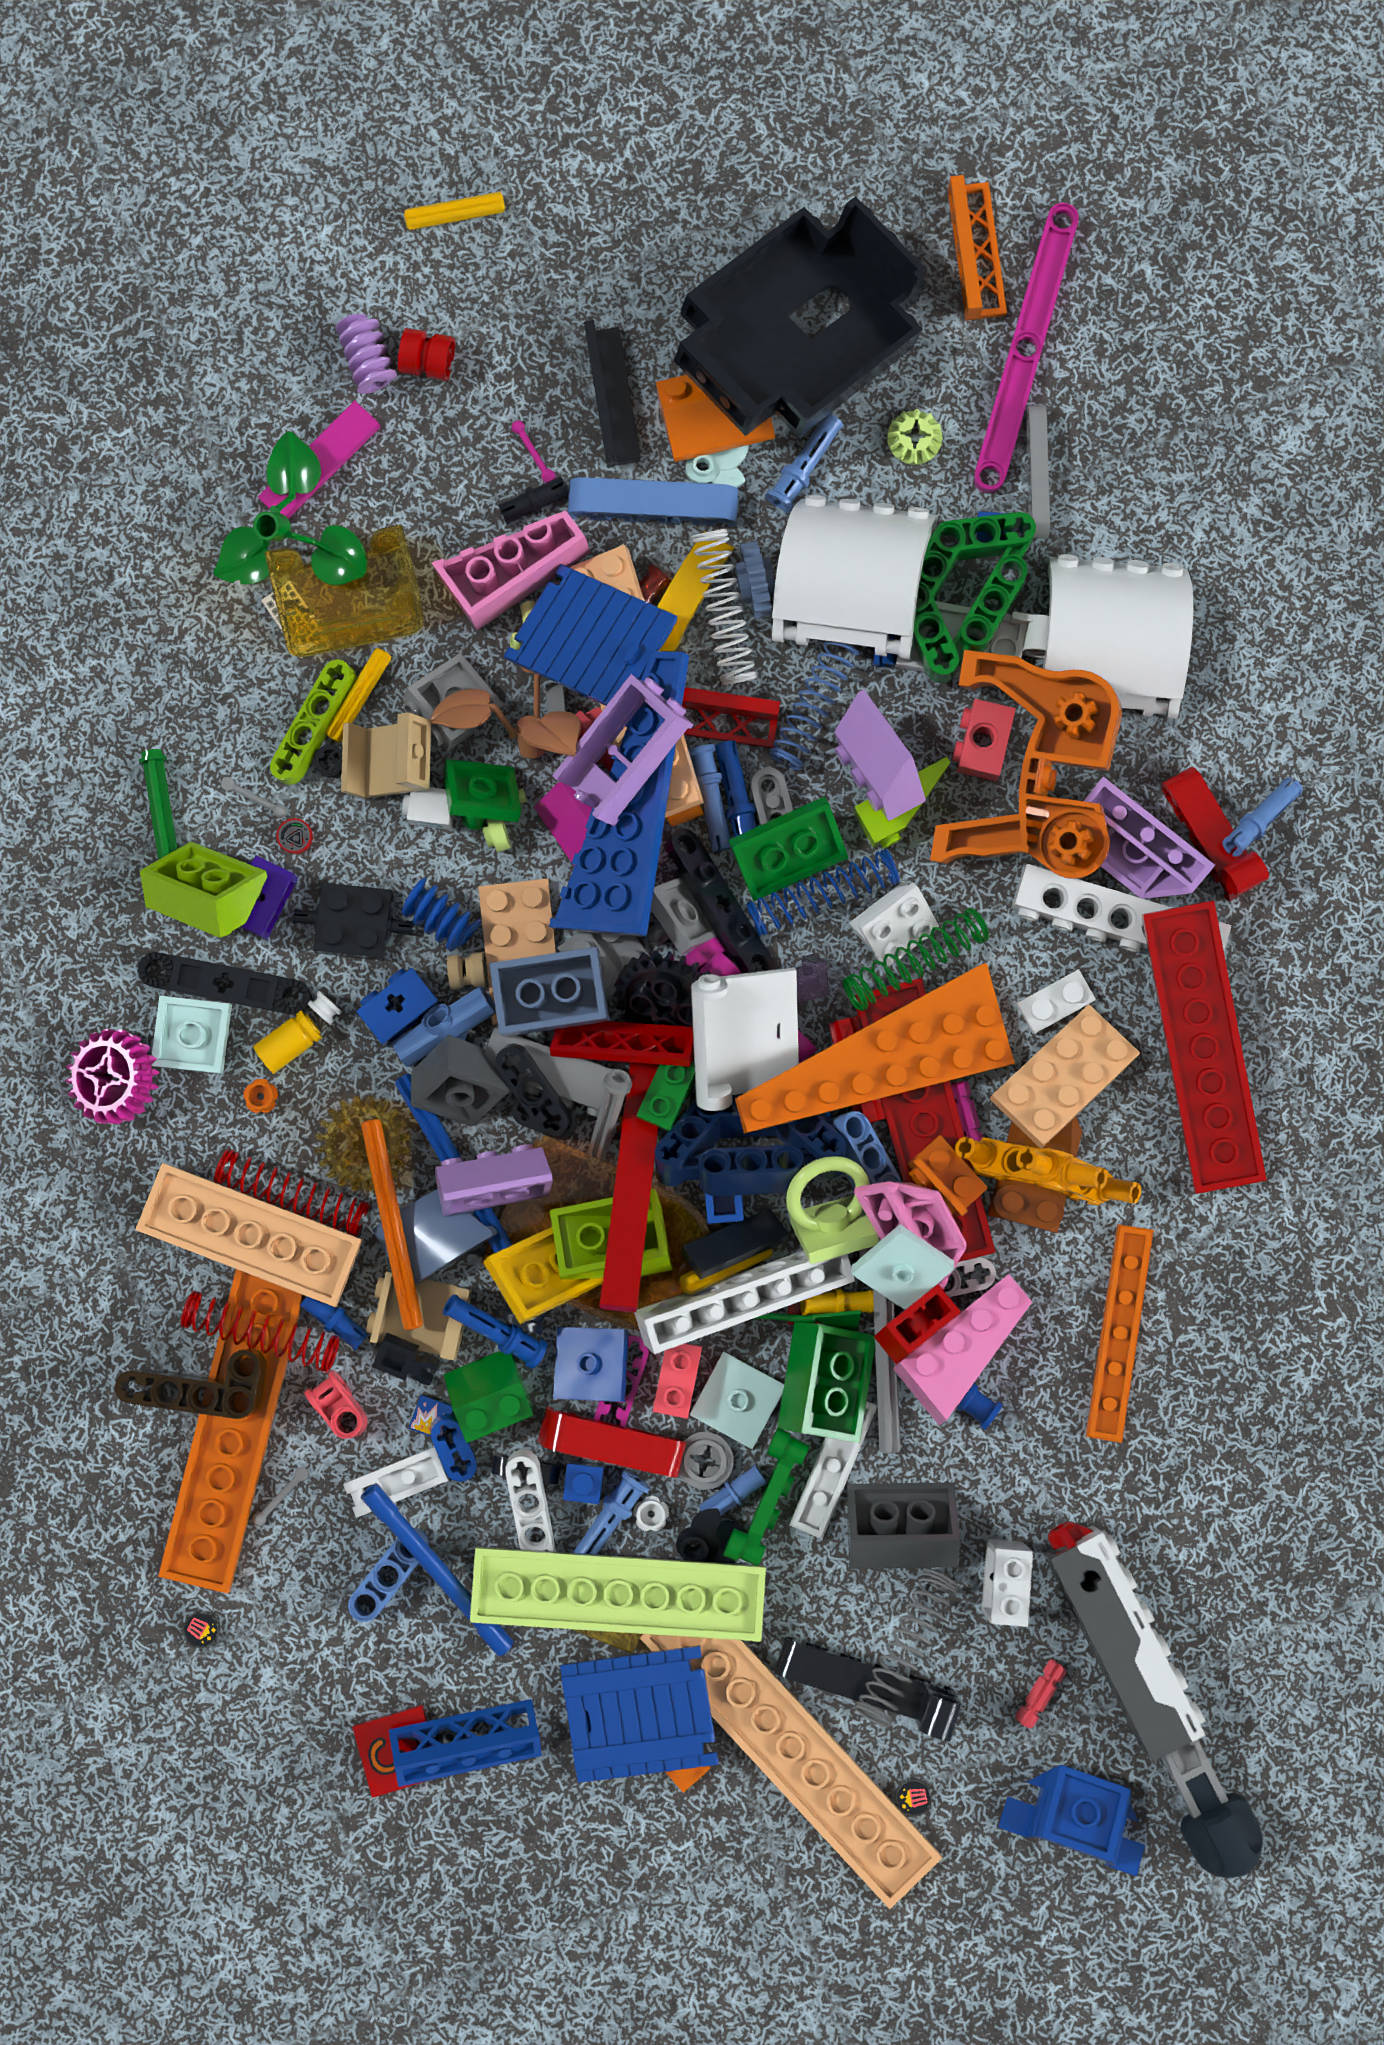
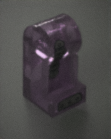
[767,954,830,1003]

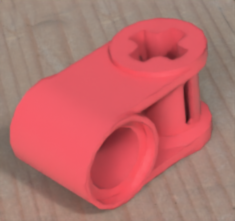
[304,1370,368,1439]

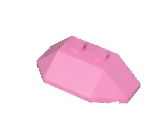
[854,1181,967,1289]

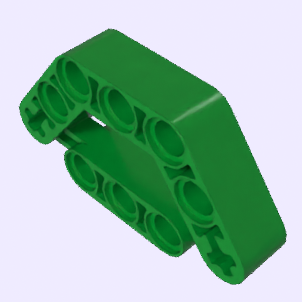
[914,512,1036,683]

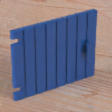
[503,564,678,706]
[560,1645,719,1783]

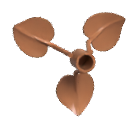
[431,666,581,758]

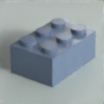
[489,947,610,1037]

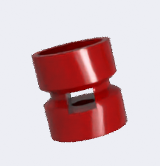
[398,328,455,382]

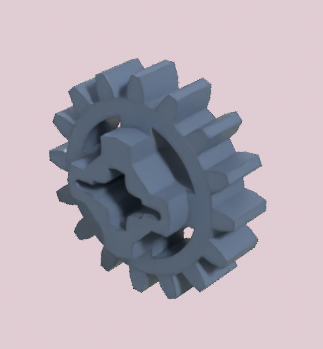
[735,541,775,619]

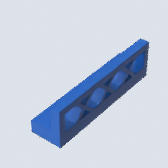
[389,1699,542,1787]

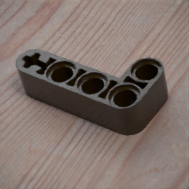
[115,1349,266,1419]

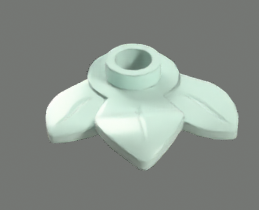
[685,445,749,487]

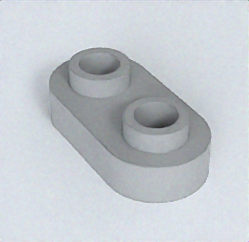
[751,767,793,825]

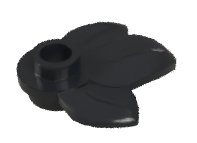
[676,1508,747,1564]

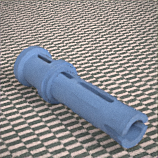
[765,414,843,513]
[688,744,731,853]
[573,1469,650,1555]

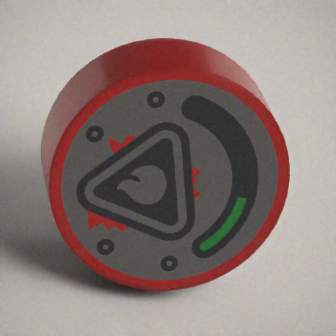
[277,818,313,854]

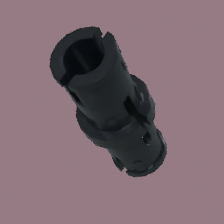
[497,476,569,525]

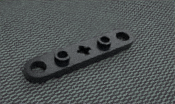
[665,829,775,974]
[137,952,312,1015]

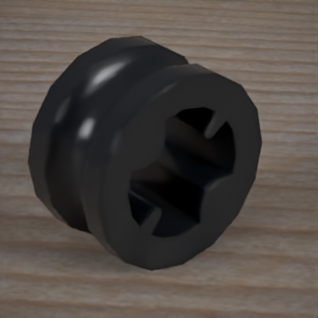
[314,745,342,778]

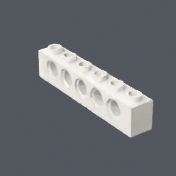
[1011,864,1231,952]
[634,1250,855,1354]

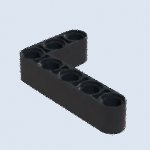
[774,1636,962,1741]

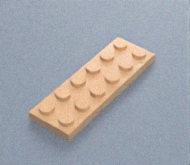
[135,1163,363,1307]

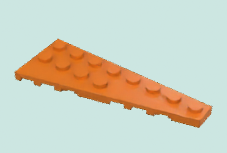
[735,963,1015,1134]

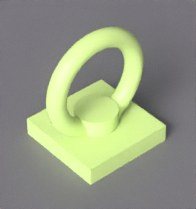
[786,1156,879,1264]

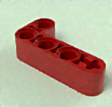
[1160,766,1269,901]
[537,1406,686,1478]

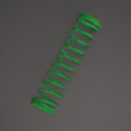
[843,907,989,1011]

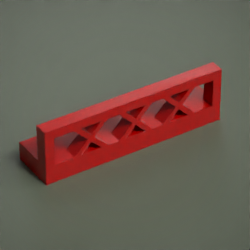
[682,687,780,748]
[549,1021,695,1067]

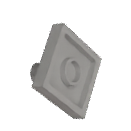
[647,877,718,955]

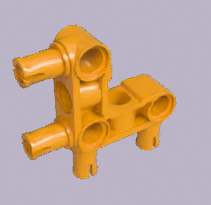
[955,1137,1141,1206]

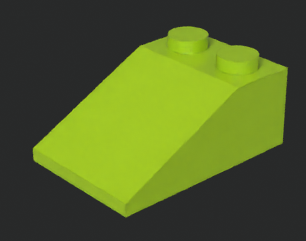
[550,1189,673,1279]

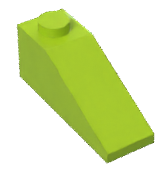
[853,757,951,849]

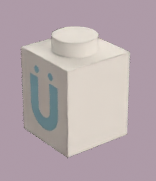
[402,787,454,830]

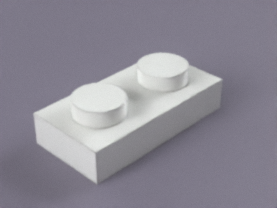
[1016,969,1096,1035]

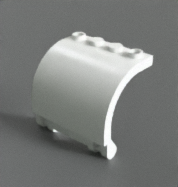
[772,495,938,660]
[1043,554,1193,719]

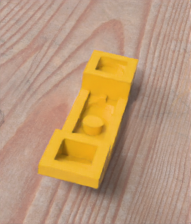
[657,531,735,652]

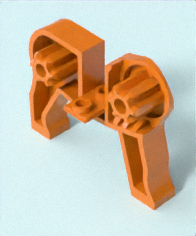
[930,650,1122,879]

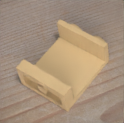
[341,712,431,799]
[366,1271,473,1361]

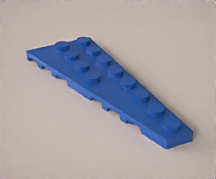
[549,651,689,937]

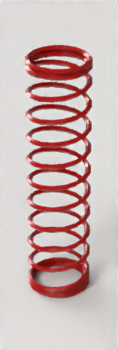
[214,1148,369,1237]
[180,1290,340,1373]

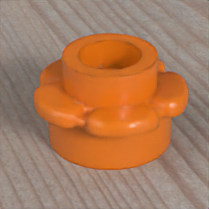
[243,1079,278,1113]

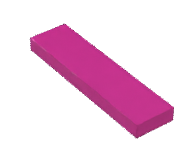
[258,401,380,519]

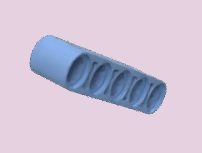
[568,477,738,527]

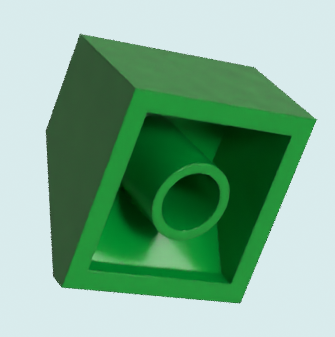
[443,1351,536,1443]

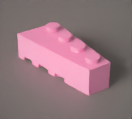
[432,510,591,631]
[893,1274,1032,1425]

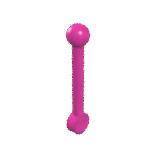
[511,420,555,483]

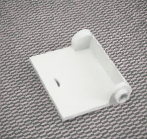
[691,967,799,1111]

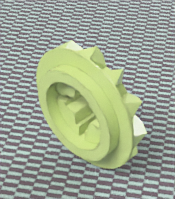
[887,408,943,465]

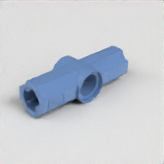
[392,986,496,1067]

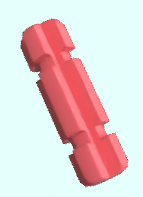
[1015,1659,1067,1729]

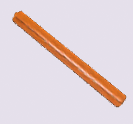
[361,1119,423,1330]

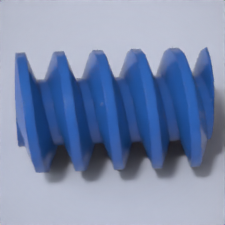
[402,877,481,952]

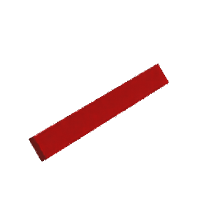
[600,1062,660,1313]

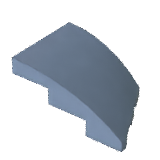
[372,1189,498,1286]

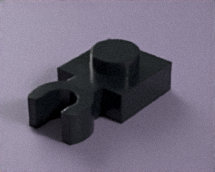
[372,1332,440,1385]

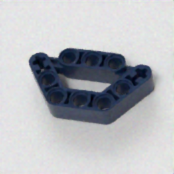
[655,1093,846,1196]

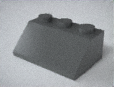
[847,1483,960,1569]

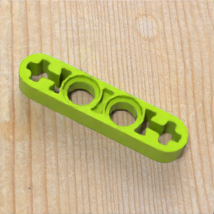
[270,659,357,785]

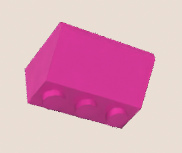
[534,782,592,866]

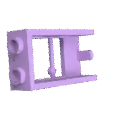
[552,674,693,826]

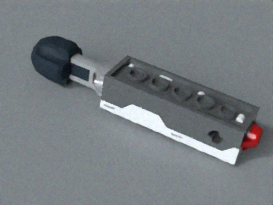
[1042,1521,1263,1879]

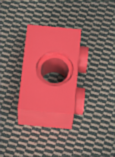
[952,699,1016,782]
[652,1343,702,1419]

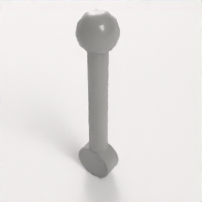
[221,777,287,818]
[252,1467,309,1526]

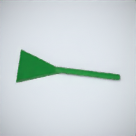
[754,1310,861,1331]

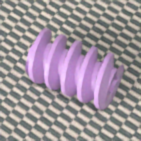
[335,314,397,394]

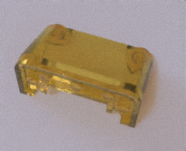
[264,524,424,657]

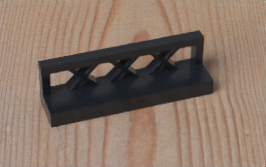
[584,320,641,467]

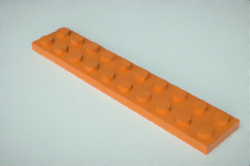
[158,1269,305,1594]

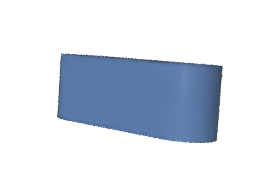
[826,1111,902,1190]
[348,1528,430,1622]

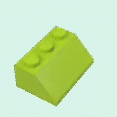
[140,842,267,938]

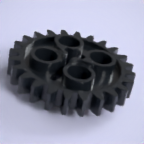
[613,950,711,1027]

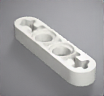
[506,1449,556,1552]

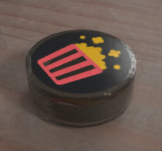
[183,1610,221,1648]
[895,1777,932,1817]

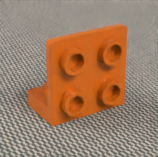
[908,1135,988,1217]

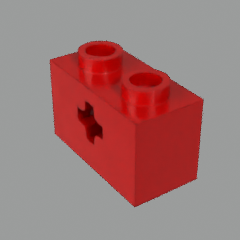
[874,1284,961,1365]

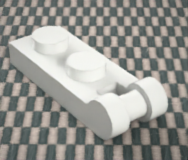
[343,1447,449,1518]

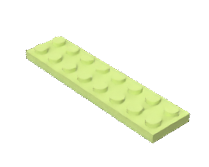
[470,1547,766,1642]

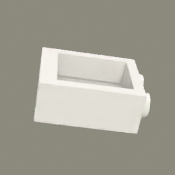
[982,1539,1033,1627]

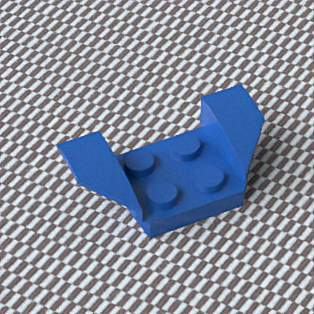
[998,1765,1145,1876]

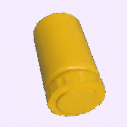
[253,1010,322,1074]

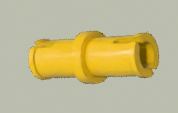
[800,1288,874,1315]

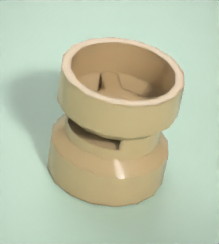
[447,952,487,990]

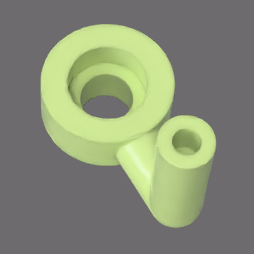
[483,788,528,852]

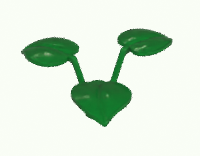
[213,431,367,585]

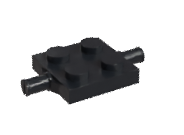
[293,882,414,961]

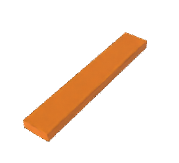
[1085,1224,1154,1443]

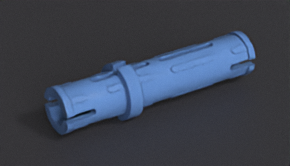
[1222,777,1303,857]

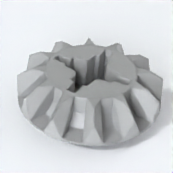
[679,1432,734,1490]

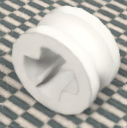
[307,991,342,1025]

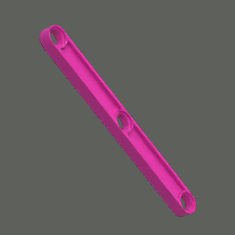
[974,203,1079,494]

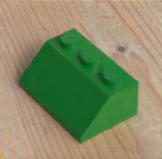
[777,1322,875,1443]

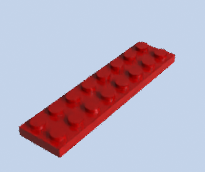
[1141,900,1267,1194]
[855,978,996,1262]

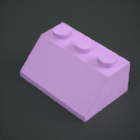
[834,690,926,821]
[435,1144,553,1216]

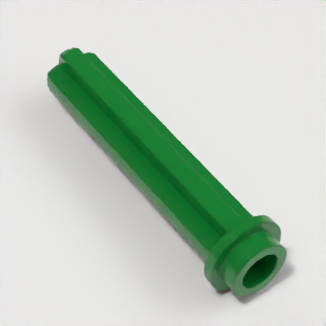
[139,749,178,859]

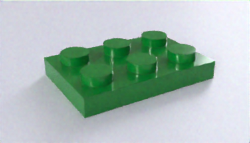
[728,796,849,902]

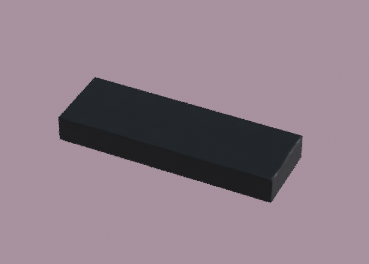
[681,1208,790,1280]

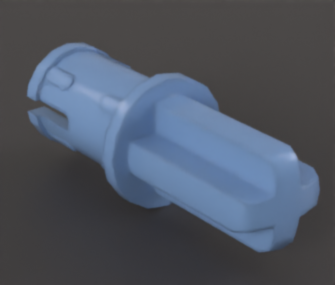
[699,1464,768,1516]

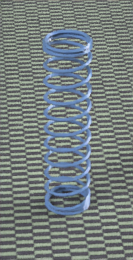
[768,641,860,770]

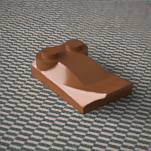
[987,1116,1083,1233]

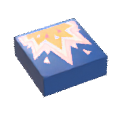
[408,1394,453,1437]

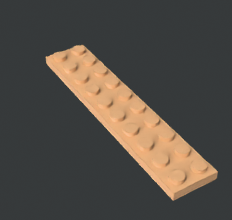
[640,1634,942,1909]

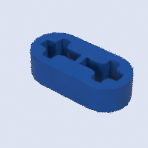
[430,1414,477,1482]

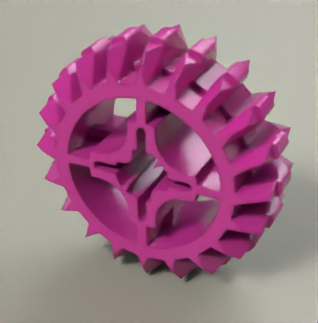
[65,1029,160,1125]

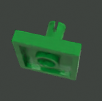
[443,759,521,830]

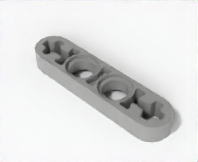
[1026,405,1050,538]

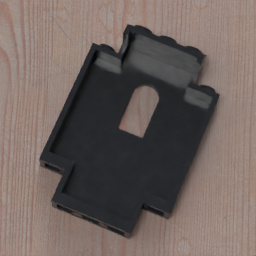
[674,196,928,438]

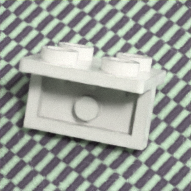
[849,881,939,968]

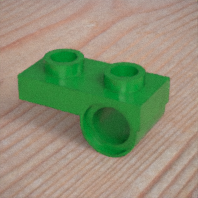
[636,1052,696,1131]

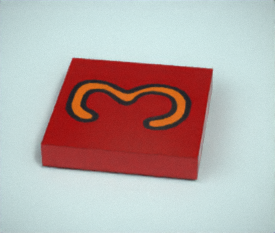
[352,1704,430,1798]

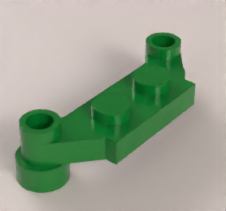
[723,1427,809,1566]

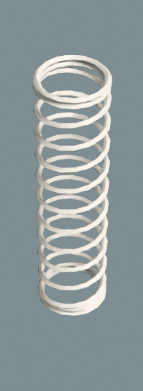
[691,529,757,685]

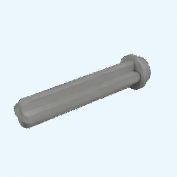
[588,1069,632,1160]

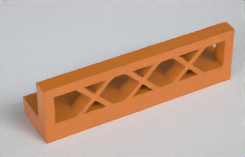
[947,175,1007,321]

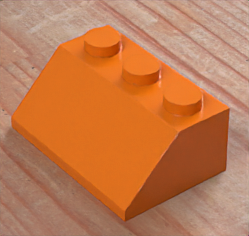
[656,375,775,463]

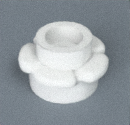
[633,1496,669,1531]

